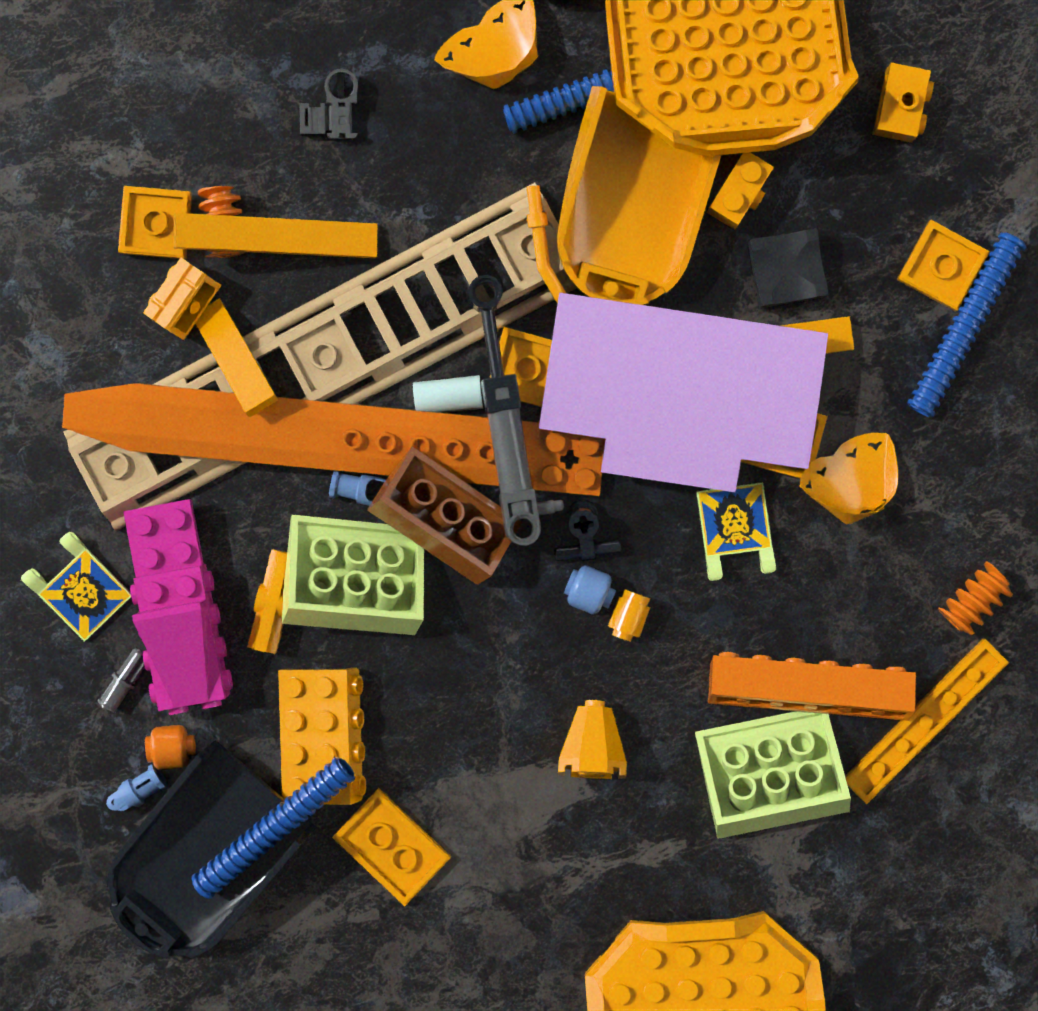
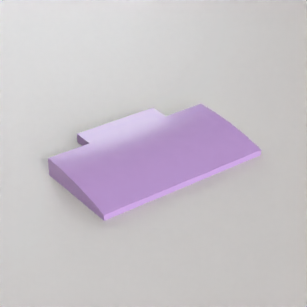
[539,292,828,492]

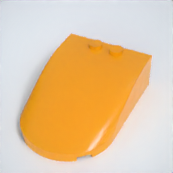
[557,86,721,305]

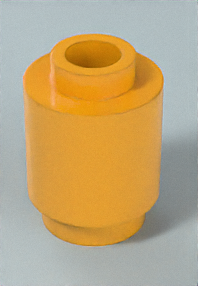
[608,590,650,642]

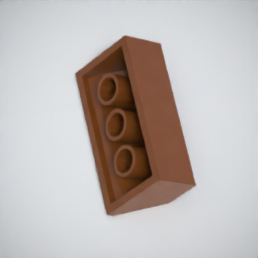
[367,446,522,585]

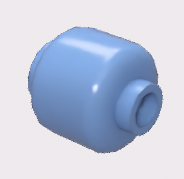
[563,565,616,615]

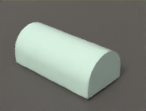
[413,375,483,413]

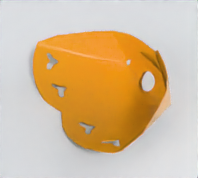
[434,0,538,89]
[800,433,898,524]

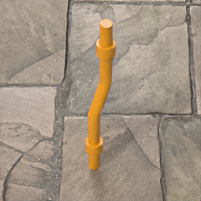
[526,185,566,303]

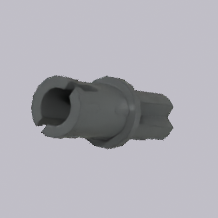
[98,648,145,713]

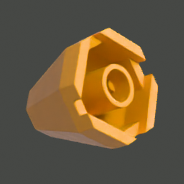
[558,700,627,779]

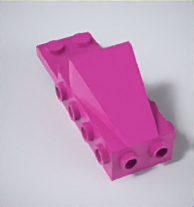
[123,499,233,715]

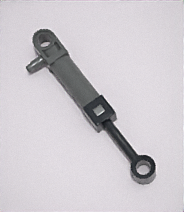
[467,275,564,545]

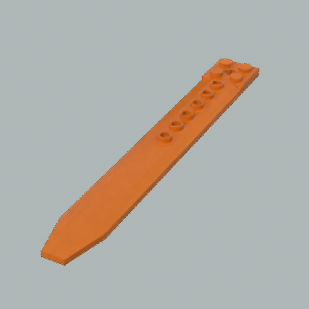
[62,383,606,496]

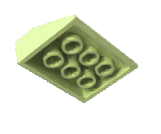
[282,515,424,635]
[695,711,851,839]

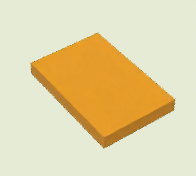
[332,788,451,906]

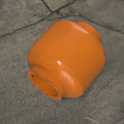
[145,725,196,770]

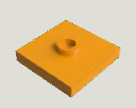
[118,186,192,259]
[897,220,990,312]

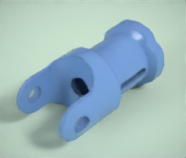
[329,470,386,506]
[107,763,169,811]

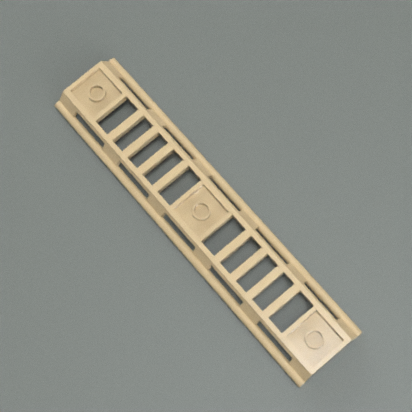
[63,182,577,531]

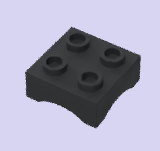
[748,228,829,309]

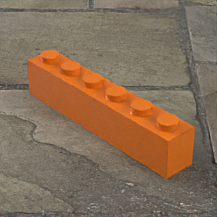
[708,652,916,721]

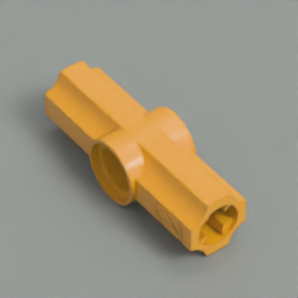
[247,549,287,654]

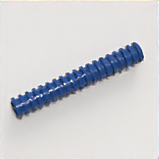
[503,69,614,134]
[907,233,1027,417]
[192,757,355,899]

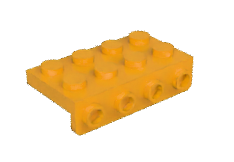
[278,668,366,805]

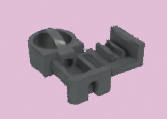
[299,69,358,139]

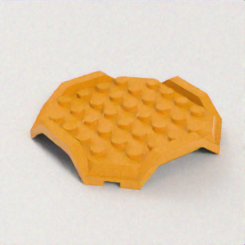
[605,0,859,156]
[585,911,826,1011]

